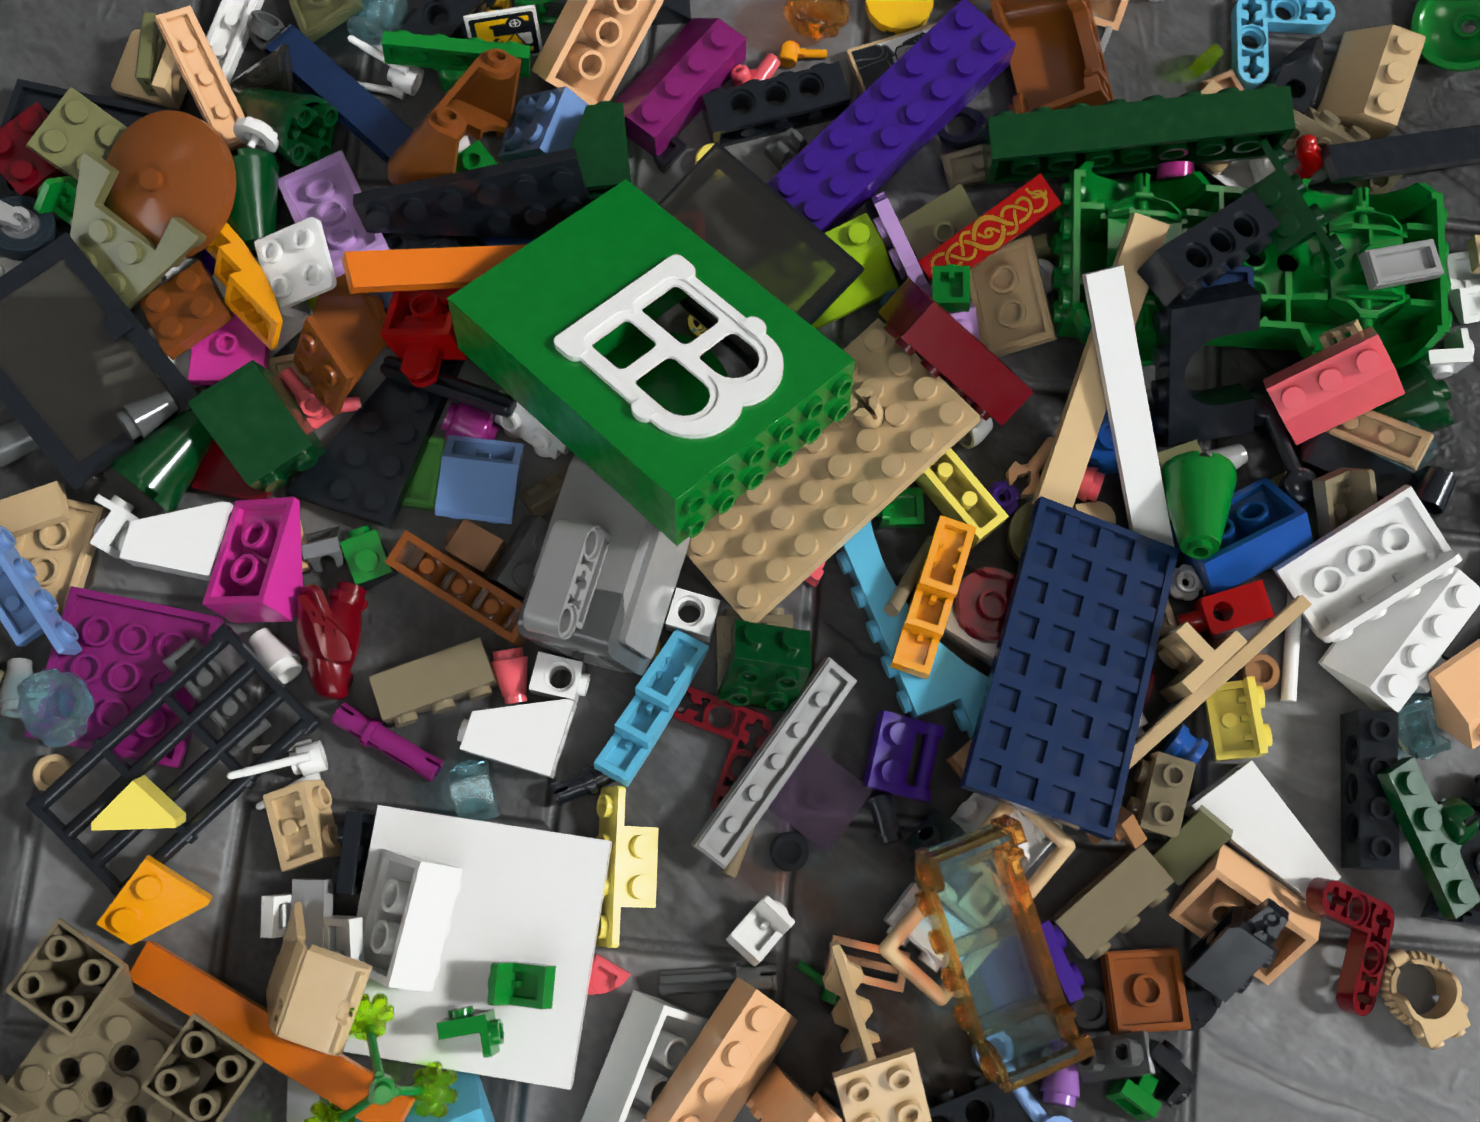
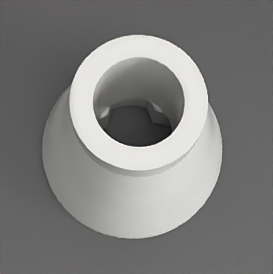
[249,628,302,684]

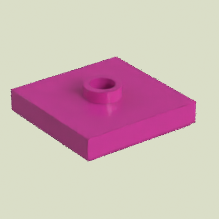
[188,311,270,385]

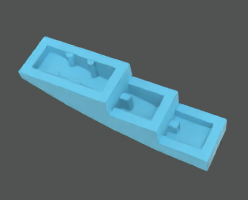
[594,629,709,787]

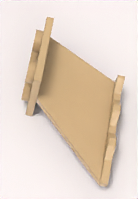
[822,940,932,1122]

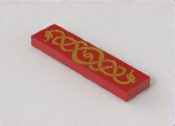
[918,173,1062,282]

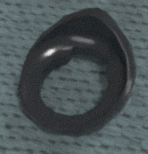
[937,107,987,150]

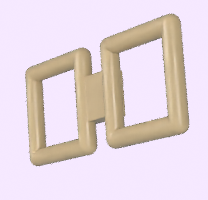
[879,802,1076,1006]

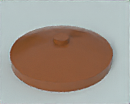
[104,110,236,258]

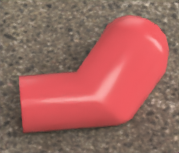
[731,53,781,87]

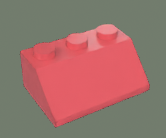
[1263,326,1405,445]

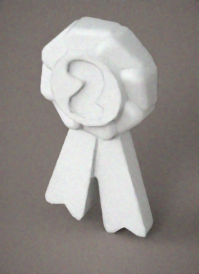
[233,116,280,166]

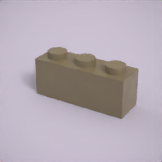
[369,637,499,728]
[1048,844,1175,960]

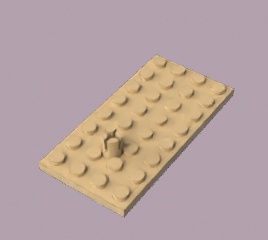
[686,318,981,623]

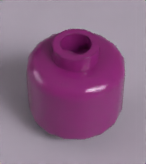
[440,402,499,441]

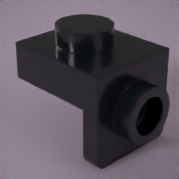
[1149,1039,1197,1107]

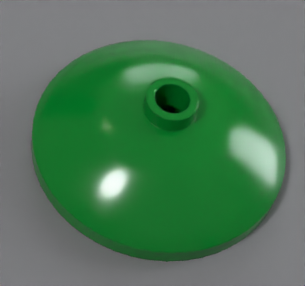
[1411,0,1480,72]

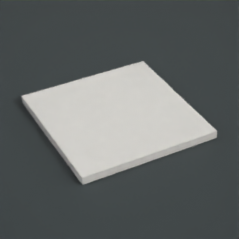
[343,805,613,1090]

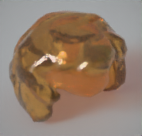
[783,0,850,43]

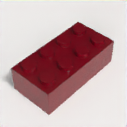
[878,278,1034,426]

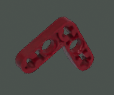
[672,686,773,812]
[1305,877,1395,1016]

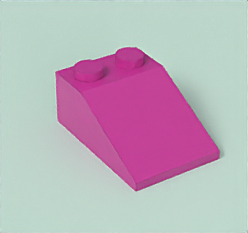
[202,497,303,623]

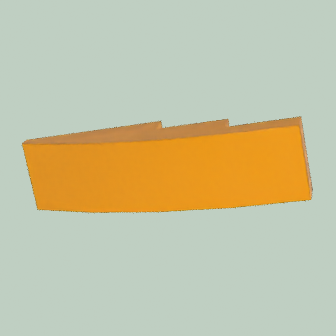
[205,222,283,351]
[890,515,977,680]

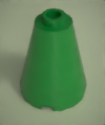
[1161,451,1237,559]

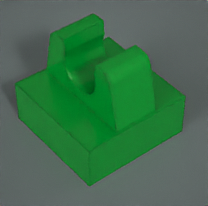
[1105,1075,1162,1121]

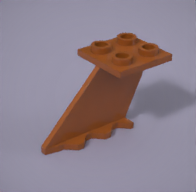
[294,274,390,417]

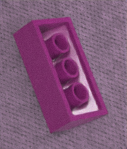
[614,18,746,156]

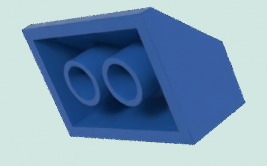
[1170,477,1313,595]

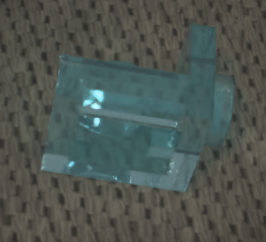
[448,759,499,821]

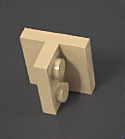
[1157,622,1248,703]

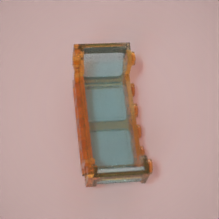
[915,814,1096,1094]

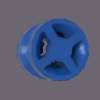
[1160,723,1209,765]

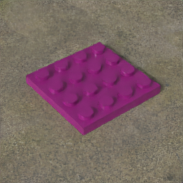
[25,586,225,769]

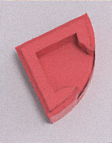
[588,954,631,995]

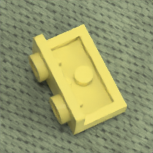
[1204,676,1272,762]

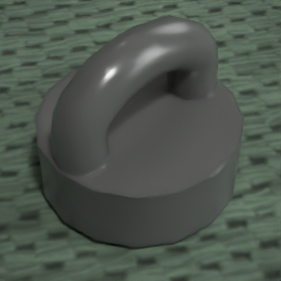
[247,10,285,51]

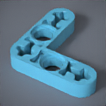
[1231,0,1336,90]

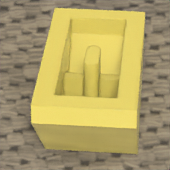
[91,775,186,831]

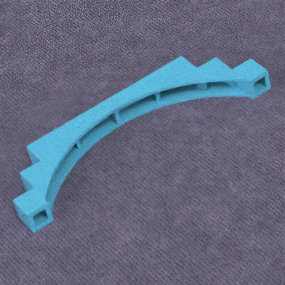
[836,340,988,738]

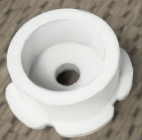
[1169,564,1203,601]

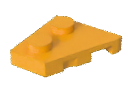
[96,855,213,945]

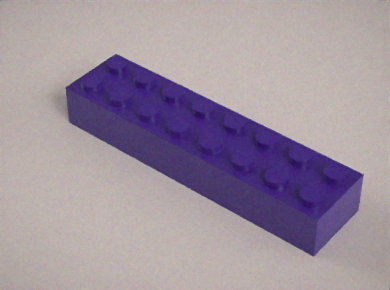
[767,0,1016,238]

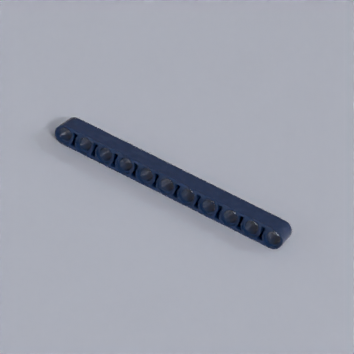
[263,24,535,246]

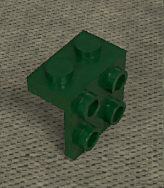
[718,620,811,712]

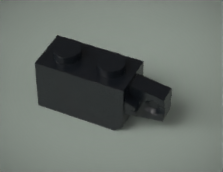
[1185,898,1289,1003]

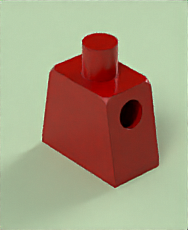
[1175,580,1275,641]

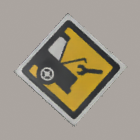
[463,5,543,56]

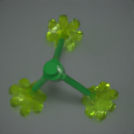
[303,993,458,1122]

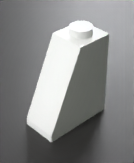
[119,501,233,581]
[457,699,577,779]

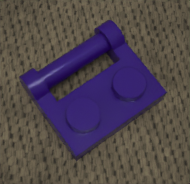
[862,710,946,803]

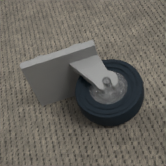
[0,196,58,261]

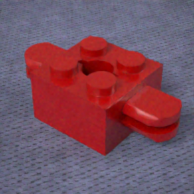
[380,288,468,388]

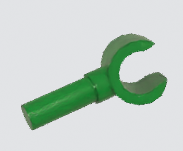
[796,960,840,1005]

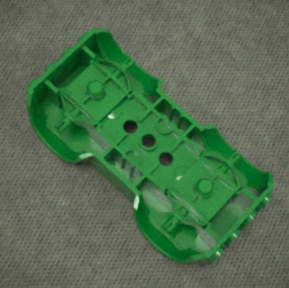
[1051,161,1452,371]

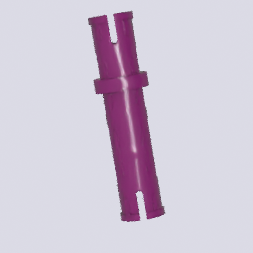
[331,702,444,783]

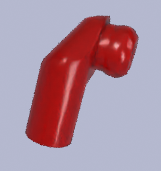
[1293,134,1324,180]

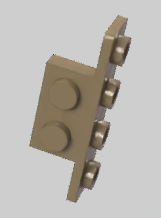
[1282,107,1403,194]

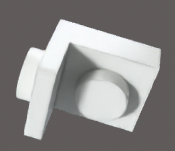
[89,494,139,559]

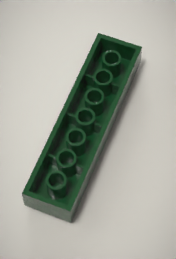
[982,83,1296,186]

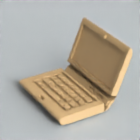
[266,901,372,1056]

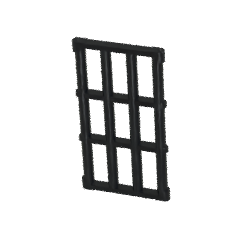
[26,623,322,897]

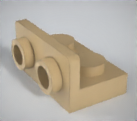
[263,780,341,872]

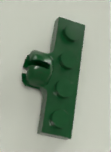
[1377,757,1480,919]

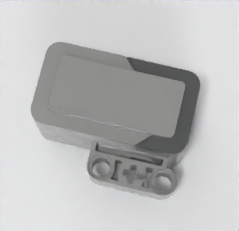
[518,455,691,676]

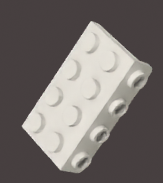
[1272,484,1462,643]

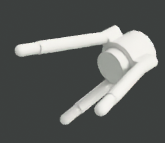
[348,32,424,100]
[227,738,328,810]

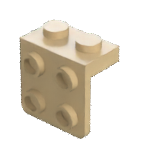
[111,29,188,110]

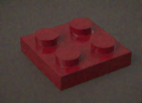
[0,102,65,198]

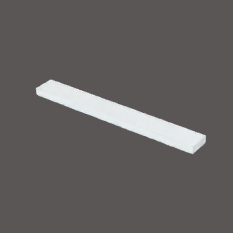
[1082,265,1174,547]

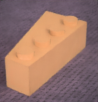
[745,1063,842,1122]

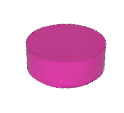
[1157,161,1194,182]

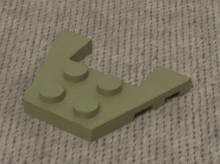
[65,152,207,310]

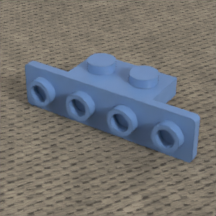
[0,526,82,655]

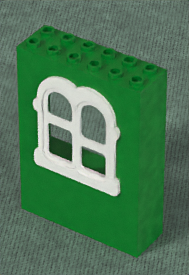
[447,179,855,546]

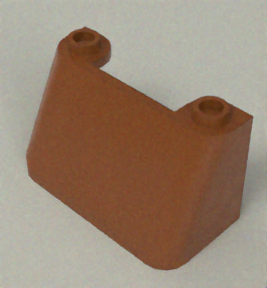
[986,0,1114,114]
[387,48,522,185]

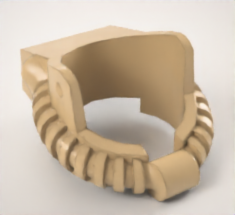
[1379,947,1471,1050]

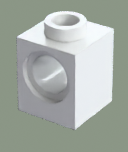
[665,587,721,642]
[528,652,591,704]

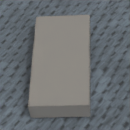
[1359,239,1445,291]

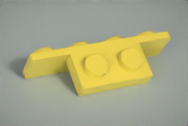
[595,786,659,948]

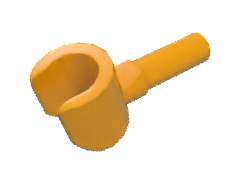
[778,40,827,69]

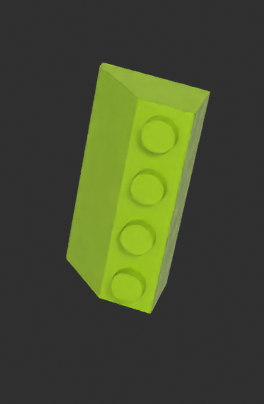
[744,212,899,330]

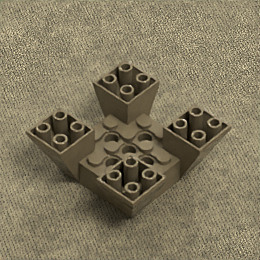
[0,918,264,1122]

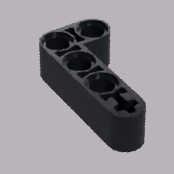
[1295,432,1457,519]

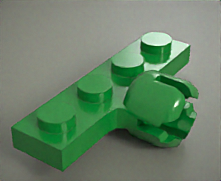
[382,30,531,93]

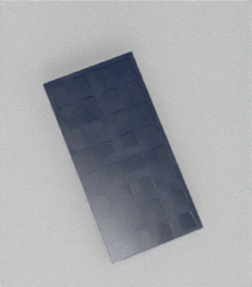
[960,496,1179,840]

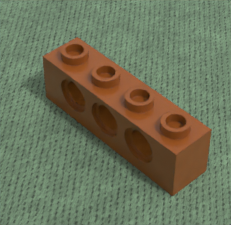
[384,530,527,647]

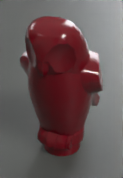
[296,581,368,700]

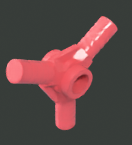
[279,367,362,430]

